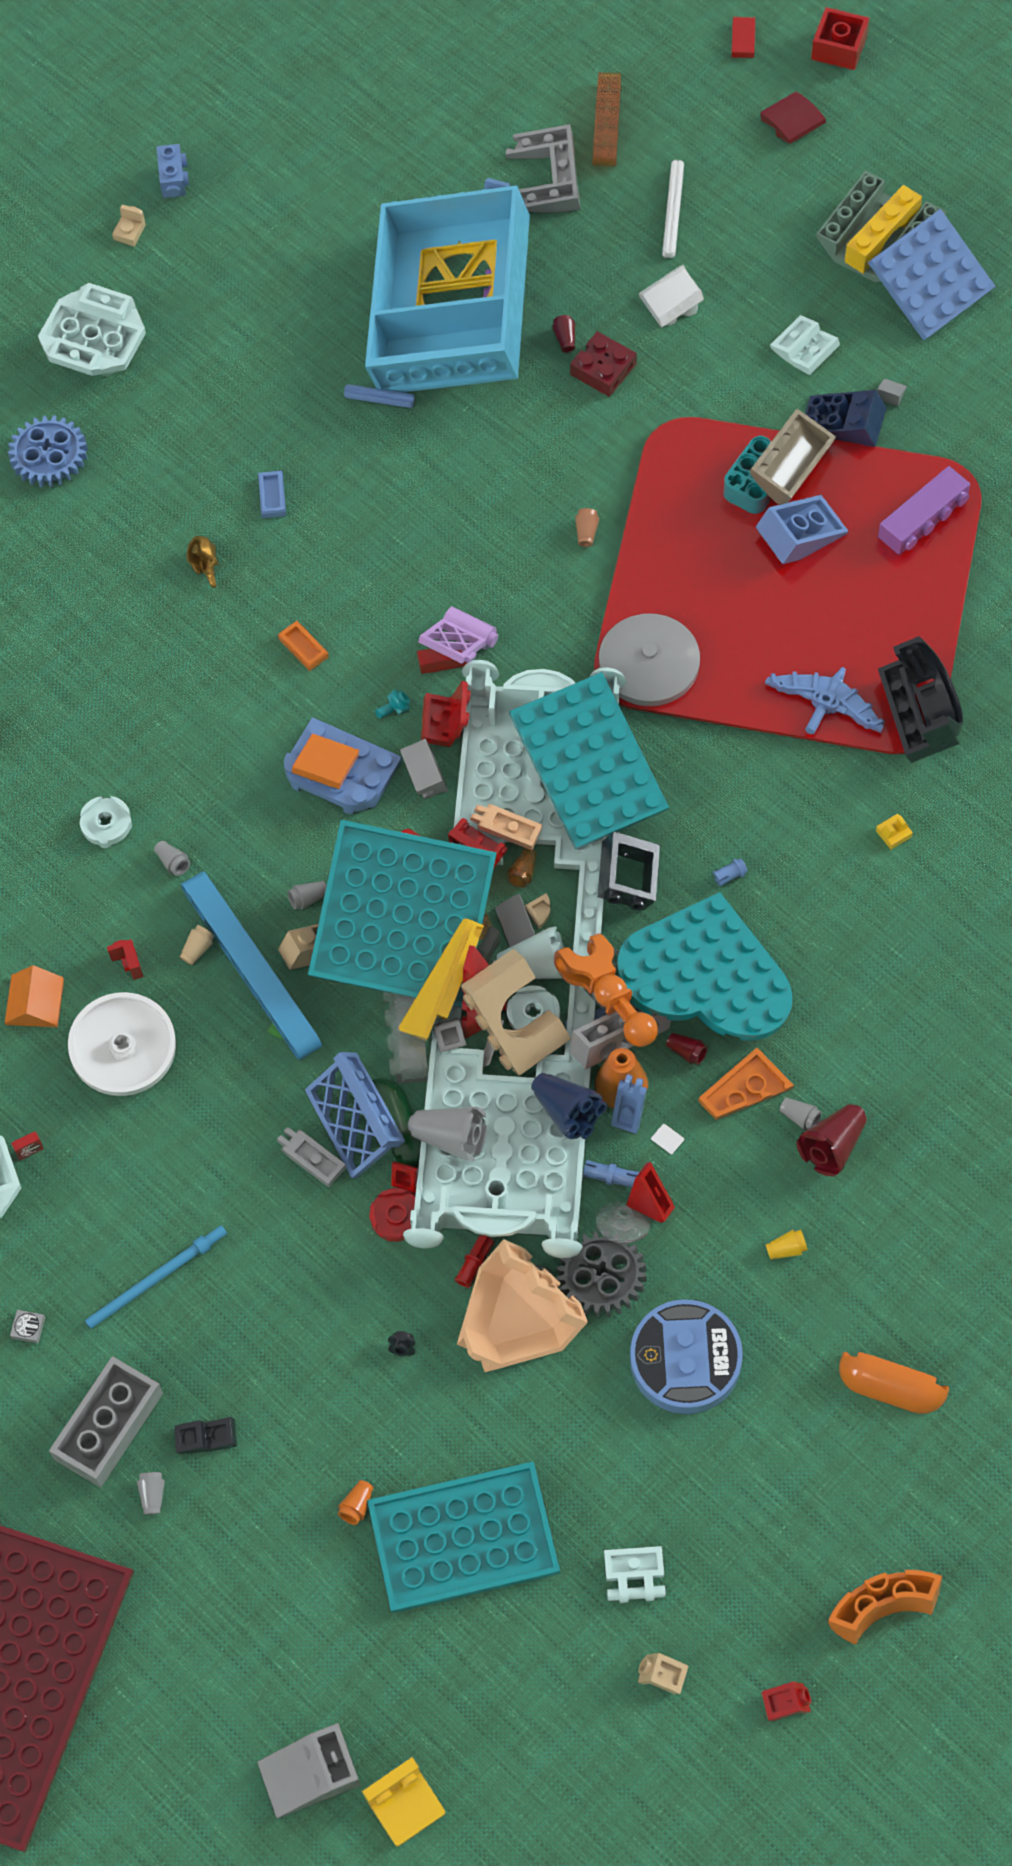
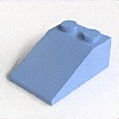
[756,495,848,564]

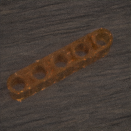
[593,72,621,167]

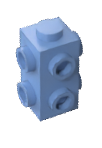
[156,144,189,198]

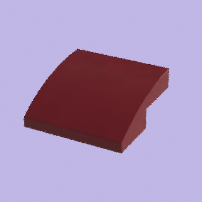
[760,91,826,144]

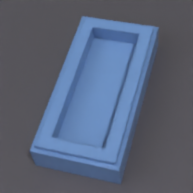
[258,471,286,518]

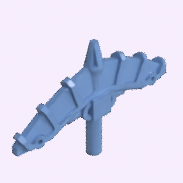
[765,667,885,734]

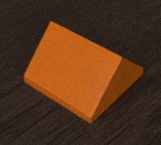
[5,965,64,1027]

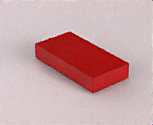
[731,17,755,58]

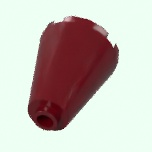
[796,1104,867,1177]

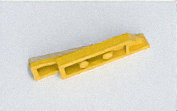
[399,918,484,1041]

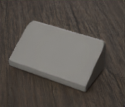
[495,894,535,947]

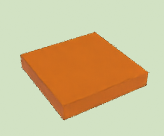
[292,733,359,789]

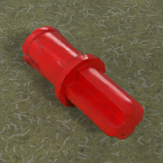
[454,1235,494,1288]

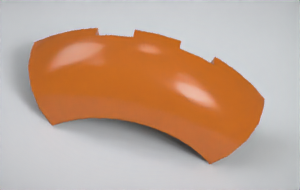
[828,1570,942,1645]

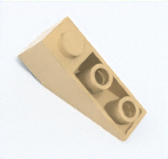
[278,924,319,970]

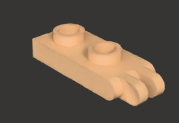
[470,804,542,850]

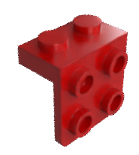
[421,681,471,747]

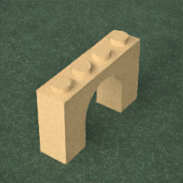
[461,949,571,1076]

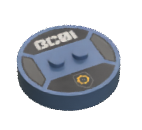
[630,1300,742,1414]

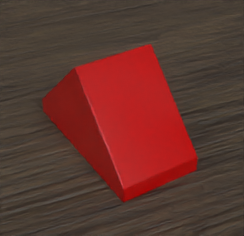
[626,1162,675,1223]

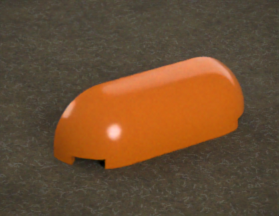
[839,1352,949,1414]

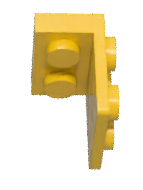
[362,1757,445,1847]

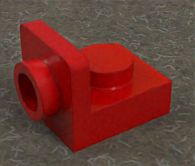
[107,939,144,980]
[761,1682,811,1721]

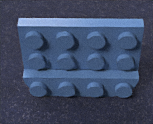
[284,717,402,814]

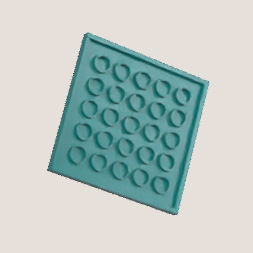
[308,820,497,1008]

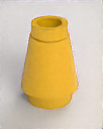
[765,1229,808,1260]

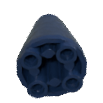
[531,1073,607,1139]

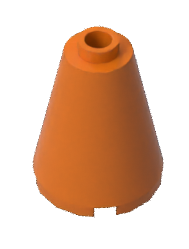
[595,1048,648,1109]

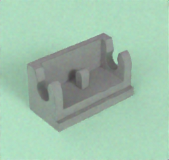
[400,739,448,799]

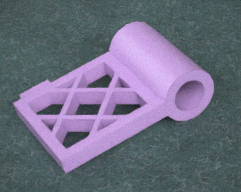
[418,606,499,663]

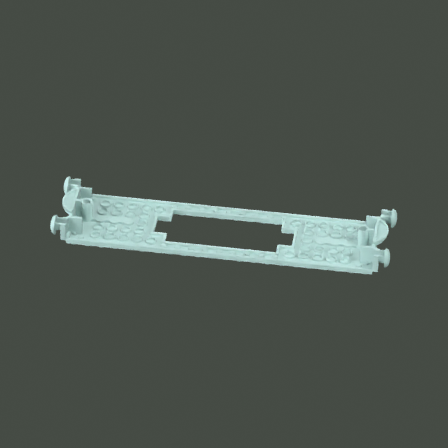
[403,660,626,1258]

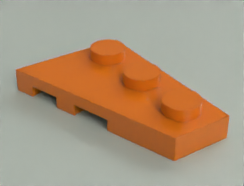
[698,1048,794,1120]

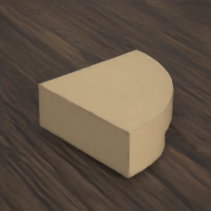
[525,893,550,929]

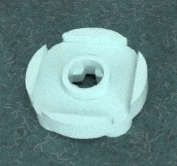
[80,796,132,848]
[507,985,560,1030]

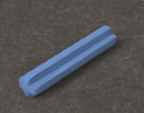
[344,384,415,408]

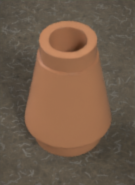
[575,508,600,547]

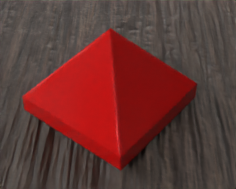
[391,1161,418,1193]

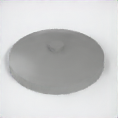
[599,614,700,706]

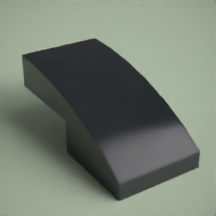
[174,1417,237,1454]

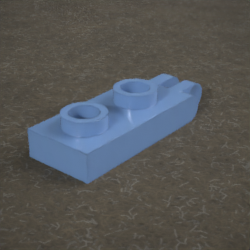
[611,1074,647,1134]

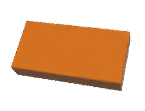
[278,621,329,671]

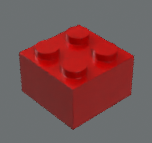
[811,7,869,70]

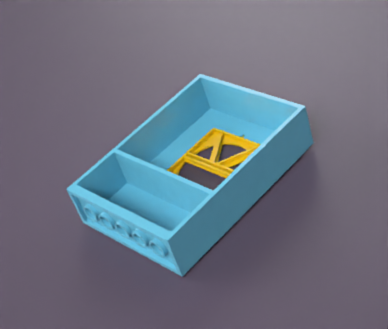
[365,185,530,392]

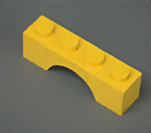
[845,185,922,274]

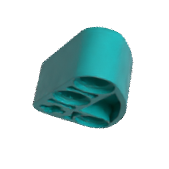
[723,436,771,514]

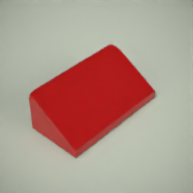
[417,649,468,674]

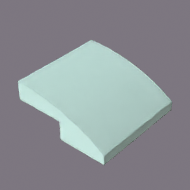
[770,315,840,375]

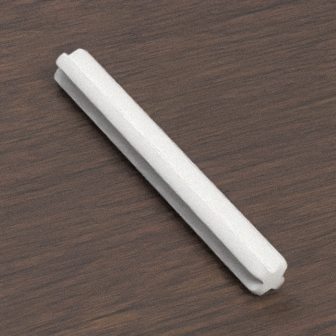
[663,160,684,258]

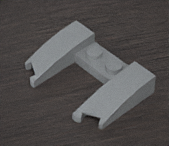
[506,124,581,213]

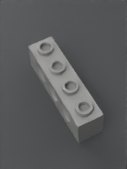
[569,1003,671,1069]

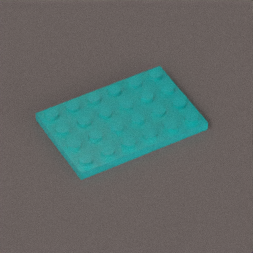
[509,672,669,850]
[367,1461,560,1613]

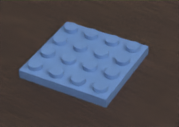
[868,209,996,341]

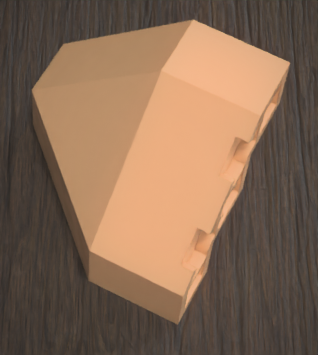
[457,1239,588,1372]

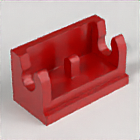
[448,818,507,869]

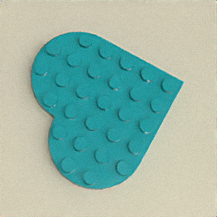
[615,892,792,1041]

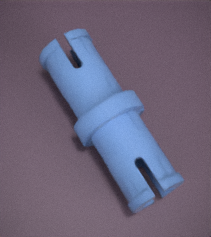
[583,1160,639,1188]

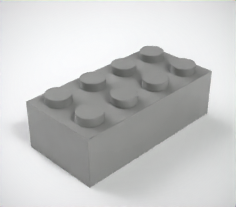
[49,1356,163,1488]

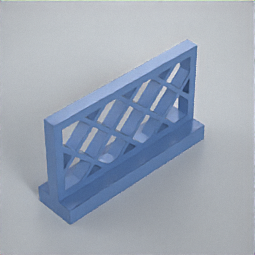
[305,1052,405,1178]

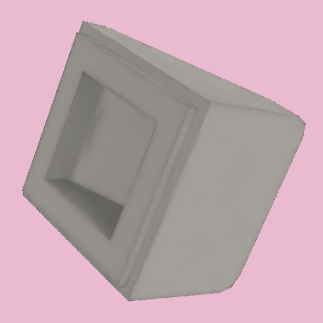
[877,379,907,406]
[432,1018,466,1053]

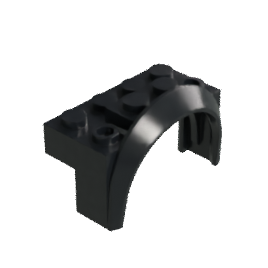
[878,636,964,763]

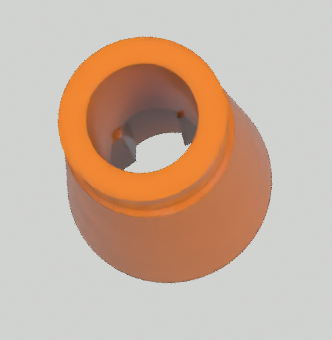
[338,1480,374,1525]

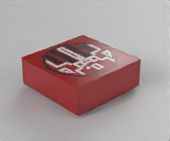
[11,1132,44,1161]

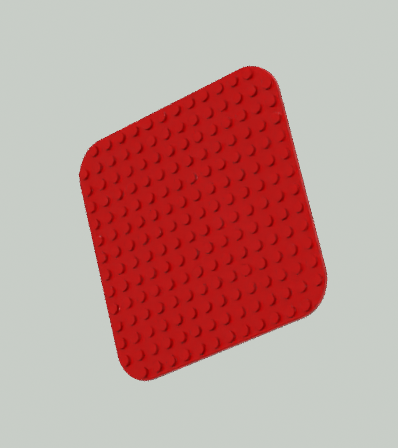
[594,417,982,754]

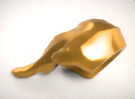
[187,536,219,588]

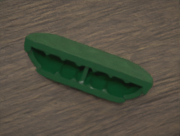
[372,1078,421,1173]

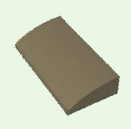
[749,409,836,505]

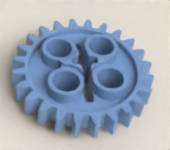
[8,415,88,487]

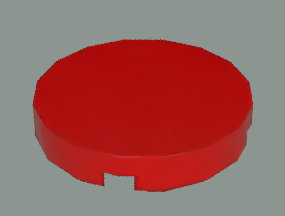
[369,1188,415,1242]

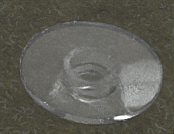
[596,1202,650,1243]

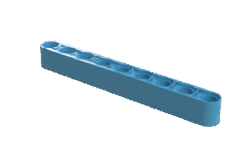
[181,871,322,1061]

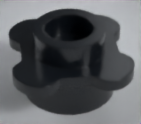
[388,1331,415,1356]

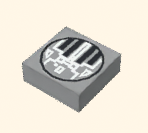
[10,1310,45,1344]

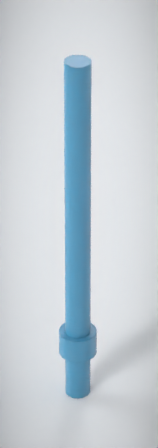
[85,1225,227,1329]

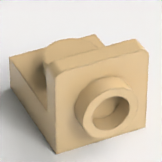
[112,205,146,246]
[638,1653,688,1695]

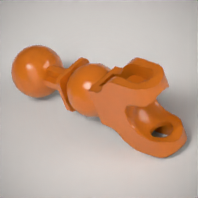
[554,933,658,1047]

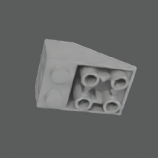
[257,1723,361,1819]

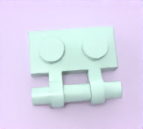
[604,1546,666,1603]

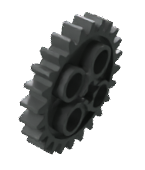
[557,1231,647,1318]

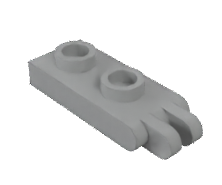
[276,1127,346,1188]

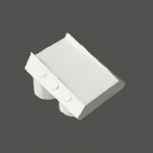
[639,265,704,328]

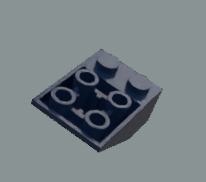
[805,390,887,447]

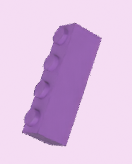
[878,466,970,555]

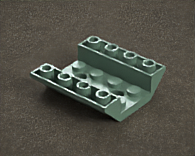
[816,171,946,283]

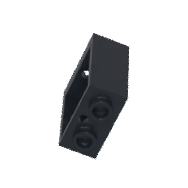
[597,831,660,911]

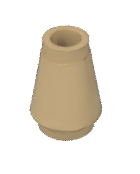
[179,925,215,965]

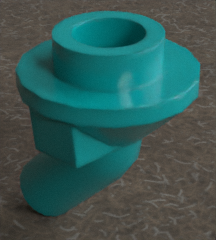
[375,690,410,719]

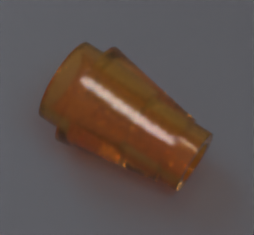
[508,848,537,888]

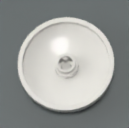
[68,992,176,1096]

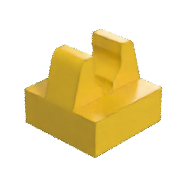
[876,814,913,850]

